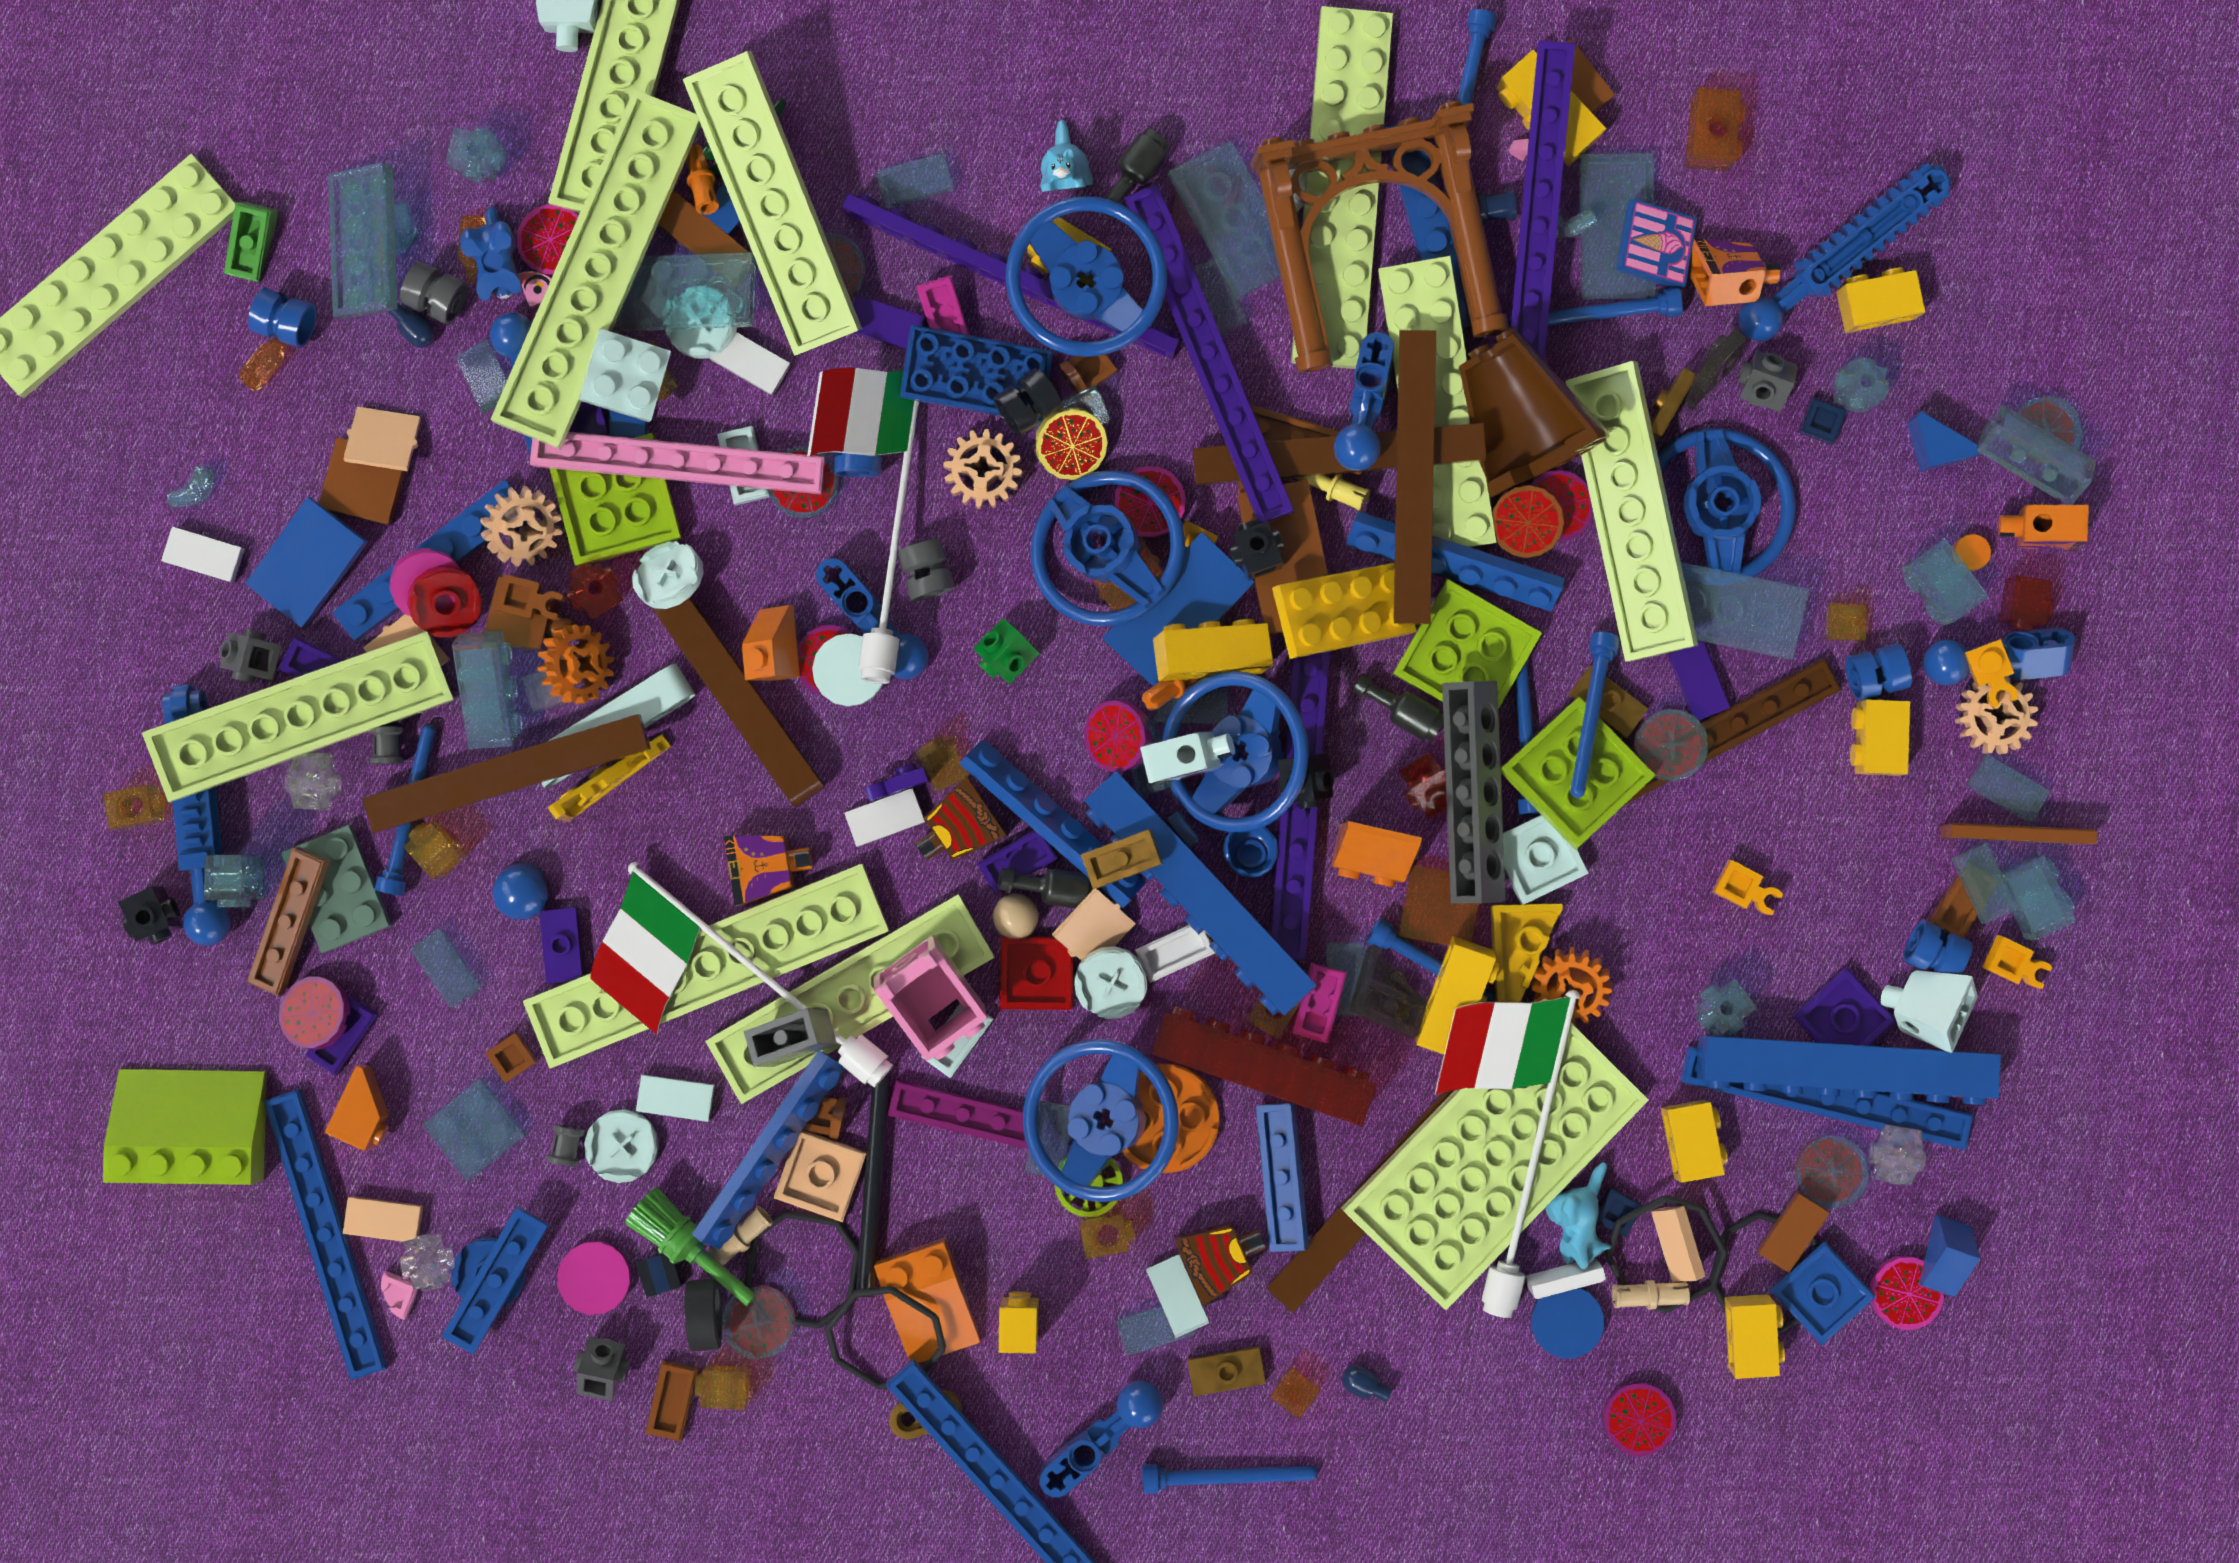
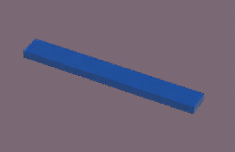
[1679,1046,1974,1150]
[264,1089,388,1381]
[886,1358,1098,1563]

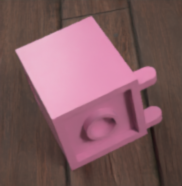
[874,935,987,1062]

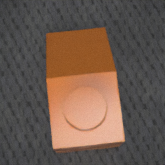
[742,605,800,682]
[324,1064,389,1151]

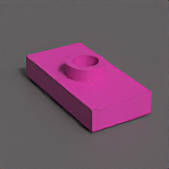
[915,275,970,335]
[1291,963,1347,1043]

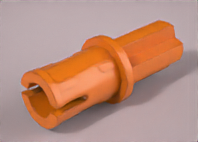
[686,144,719,215]
[1142,678,1202,710]

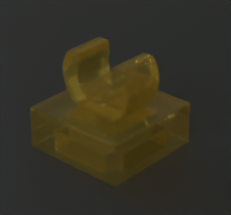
[1826,603,1866,642]

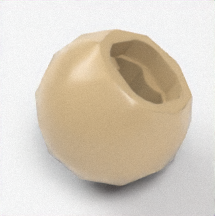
[993,893,1039,939]

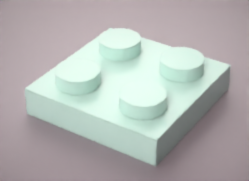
[579,328,671,422]
[1503,815,1589,905]

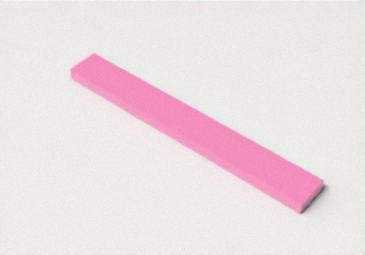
[530,432,825,495]

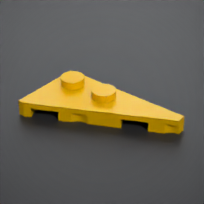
[547,734,672,822]
[1490,904,1563,1002]

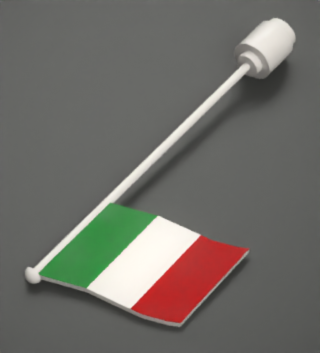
[807,367,919,684]
[590,862,893,1088]
[1435,990,1580,1318]

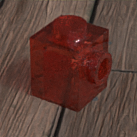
[1999,575,2054,631]

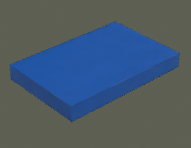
[245,497,369,628]

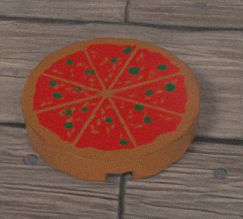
[1492,485,1564,558]

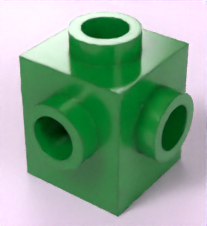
[973,618,1040,685]

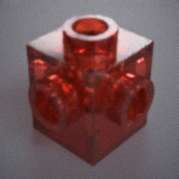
[564,562,624,621]
[1399,752,1447,819]

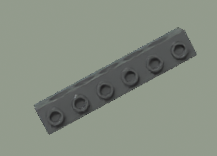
[1442,681,1506,903]

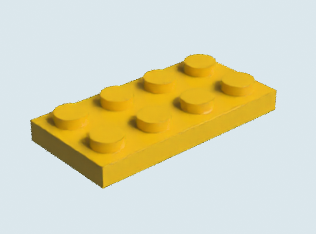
[1272,563,1417,659]

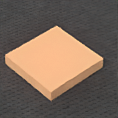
[774,1130,867,1222]

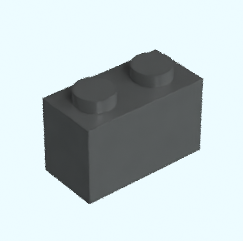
[744,1008,837,1067]

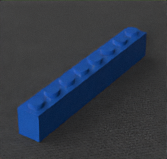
[1084,771,1317,1017]
[1697,1035,2001,1105]

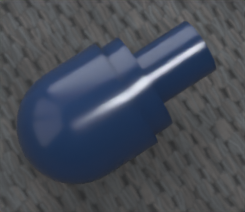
[389,303,435,348]
[1342,1365,1392,1403]

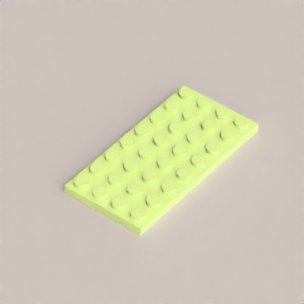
[1341,998,1648,1310]

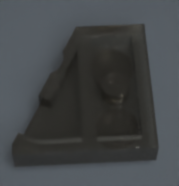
[1682,328,1746,410]
[1349,945,1427,1039]

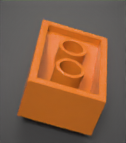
[1330,821,1422,888]
[874,1237,981,1363]

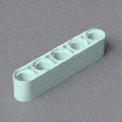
[541,663,696,789]

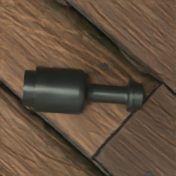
[1100,128,1170,220]
[1352,673,1444,742]
[998,867,1093,909]

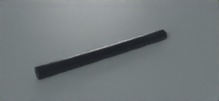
[856,1076,891,1297]

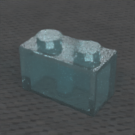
[1901,538,1989,626]
[1994,855,2076,940]

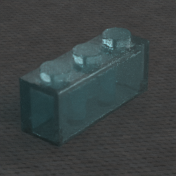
[1976,405,2096,505]
[452,631,522,749]

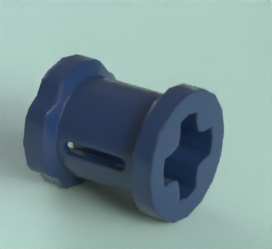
[1476,188,1517,225]

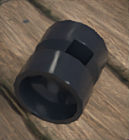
[993,368,1062,436]

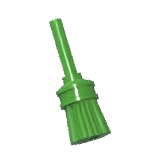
[625,1187,756,1306]

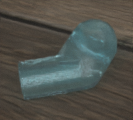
[385,200,417,255]
[1556,208,1598,238]
[167,465,215,509]

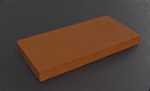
[1237,480,1328,636]

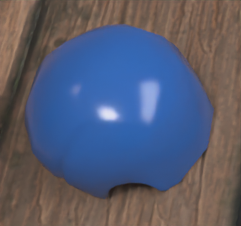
[1223,826,1278,878]
[492,862,549,920]

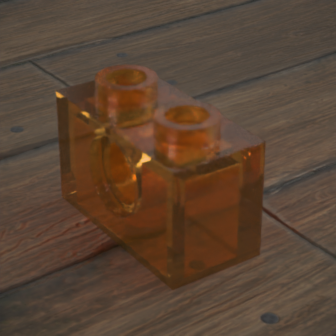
[1685,87,1746,172]

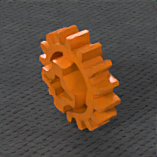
[537,624,614,704]
[1532,947,1612,1025]

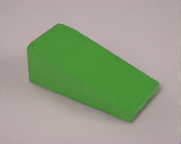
[224,202,279,282]

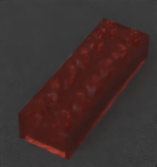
[1150,1005,1377,1127]

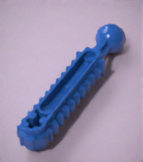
[1737,163,1952,342]
[162,684,231,946]

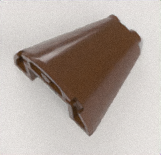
[1459,328,1610,498]

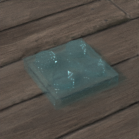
[422,1078,527,1182]

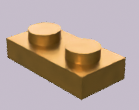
[1081,829,1164,889]

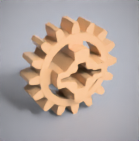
[943,429,1022,509]
[480,486,562,567]
[1955,676,2038,755]

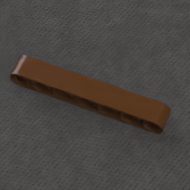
[651,597,825,808]

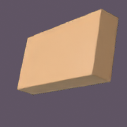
[343,1196,423,1243]
[1651,1206,1705,1282]

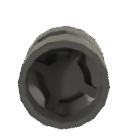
[399,260,468,325]
[897,539,956,602]

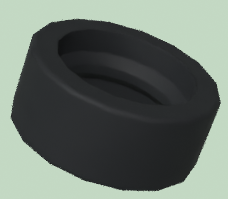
[684,1279,722,1352]

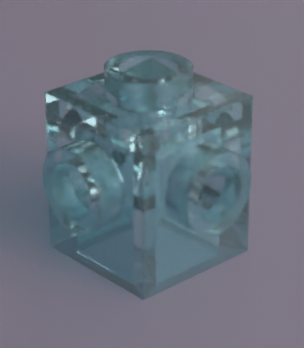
[446,127,507,183]
[1833,357,1890,413]
[1693,979,1757,1037]

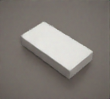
[710,332,791,396]
[161,527,245,583]
[844,788,925,847]
[1135,925,1215,983]
[1525,1258,1606,1299]

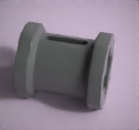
[370,727,403,764]
[546,1124,585,1167]

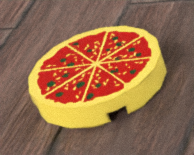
[1035,407,1108,480]

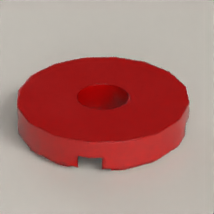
[407,566,483,638]

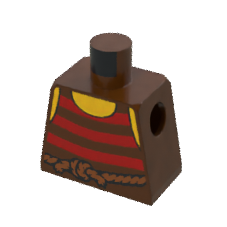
[915,778,1007,861]
[1174,1222,1266,1305]

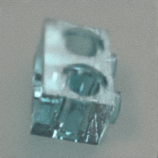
[204,855,264,907]

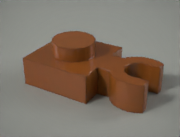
[495,574,566,620]

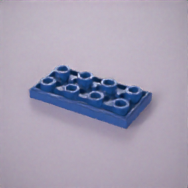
[899,325,1053,423]
[1102,532,1254,686]

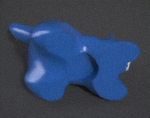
[460,206,522,301]

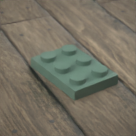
[281,825,392,954]

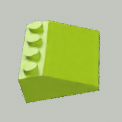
[103,1069,267,1185]

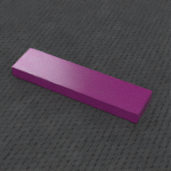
[888,1079,1038,1149]

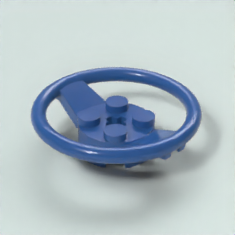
[1005,196,1167,357]
[1658,428,1796,585]
[1030,470,1185,626]
[1162,671,1309,832]
[1023,1039,1179,1202]

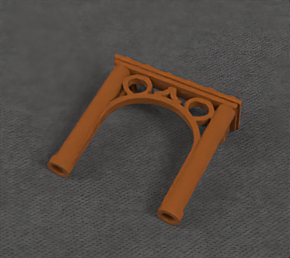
[1250,101,1509,374]

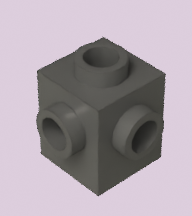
[1737,350,1797,412]
[219,629,282,683]
[574,1337,630,1402]

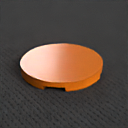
[1110,1063,1219,1173]

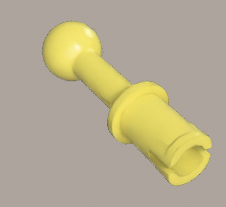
[1280,473,1370,512]

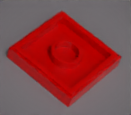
[1000,936,1073,1010]

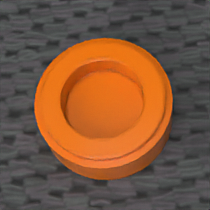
[1951,534,1991,572]

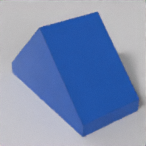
[1907,411,1984,472]
[1919,1215,1981,1297]

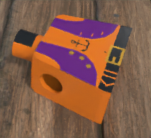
[1688,239,1780,306]
[1998,505,2089,551]
[724,836,813,905]

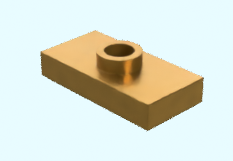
[1650,368,1696,441]
[1567,665,1648,738]
[1187,1346,1266,1397]

